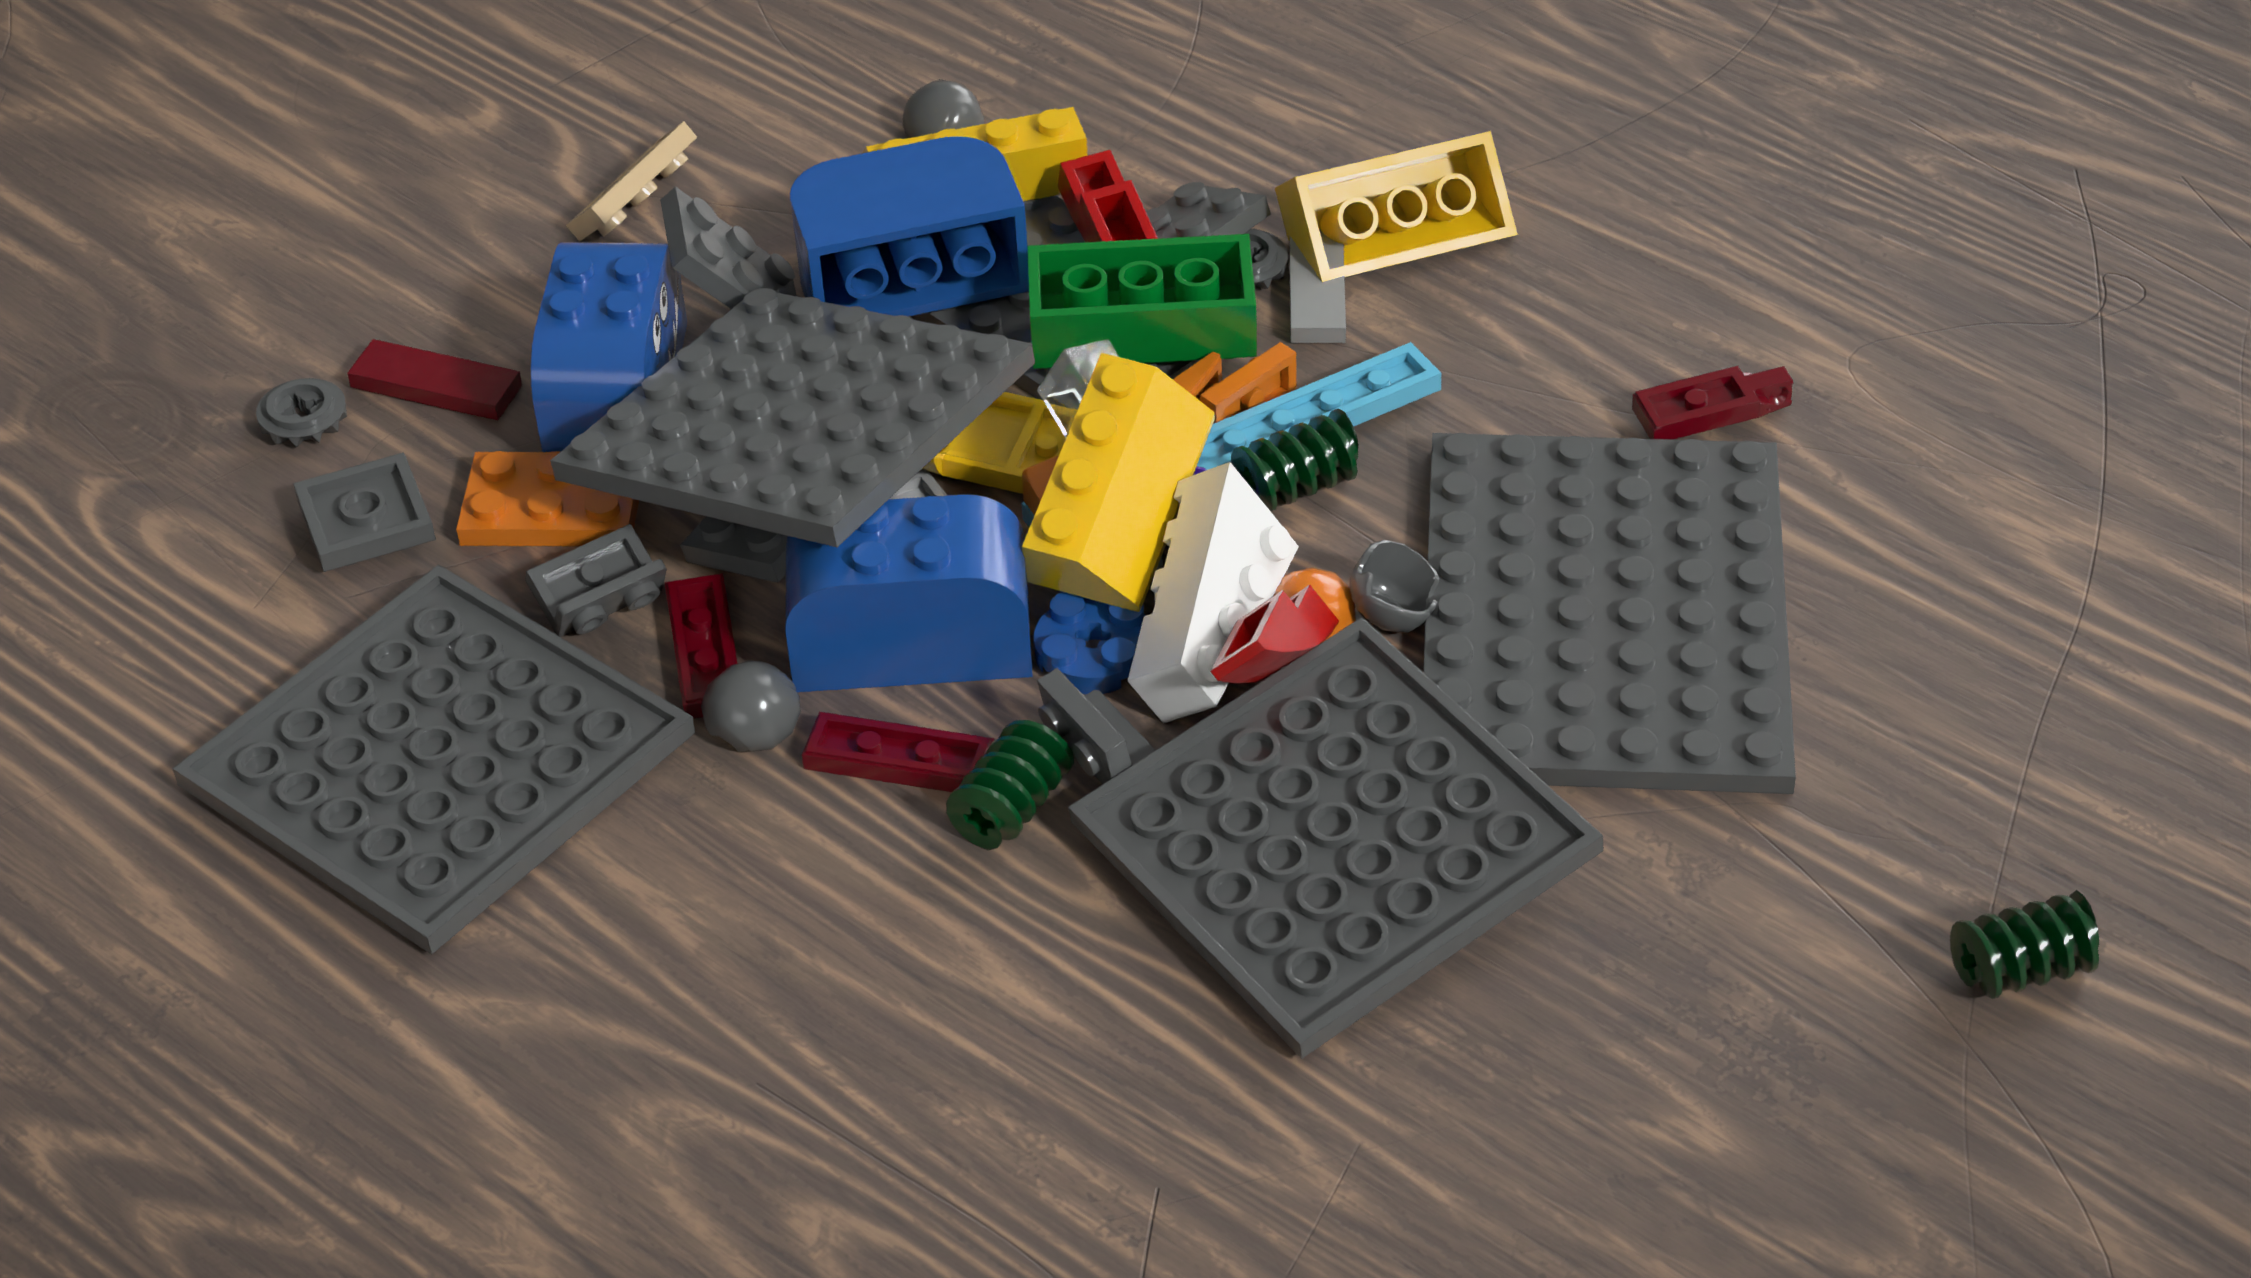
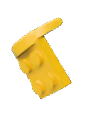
[923,392,1078,494]

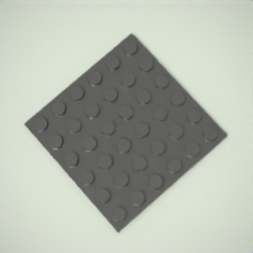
[550,288,1035,547]
[173,564,695,954]
[1068,617,1603,1059]

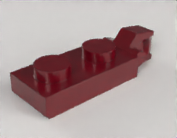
[1632,366,1793,440]

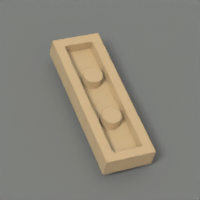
[566,121,697,241]

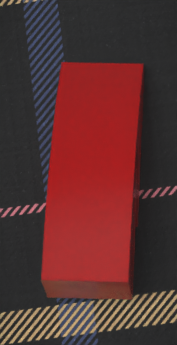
[1058,150,1158,242]
[1210,585,1339,683]

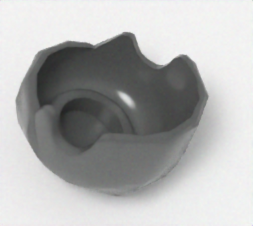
[902,79,984,138]
[1350,540,1439,633]
[701,660,801,752]

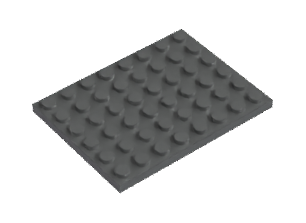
[1424,433,1796,794]

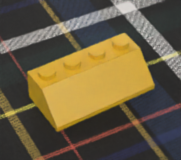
[862,107,1088,202]
[1275,131,1518,282]
[1022,352,1215,612]

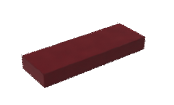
[347,339,523,420]
[665,573,738,719]
[802,711,995,792]

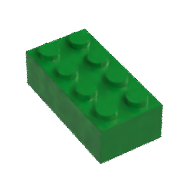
[1027,234,1257,369]

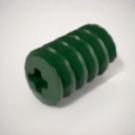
[1231,408,1359,512]
[946,720,1074,850]
[1950,890,2099,999]

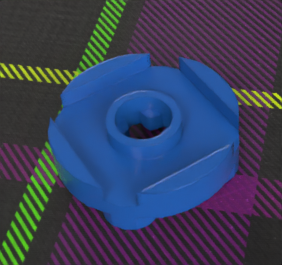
[1034,592,1145,695]

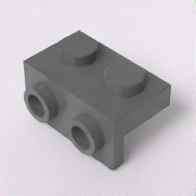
[525,524,667,637]
[1037,668,1156,784]

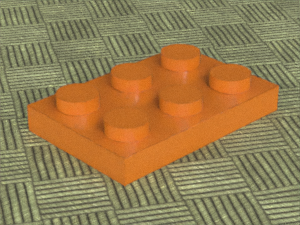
[456,451,639,546]

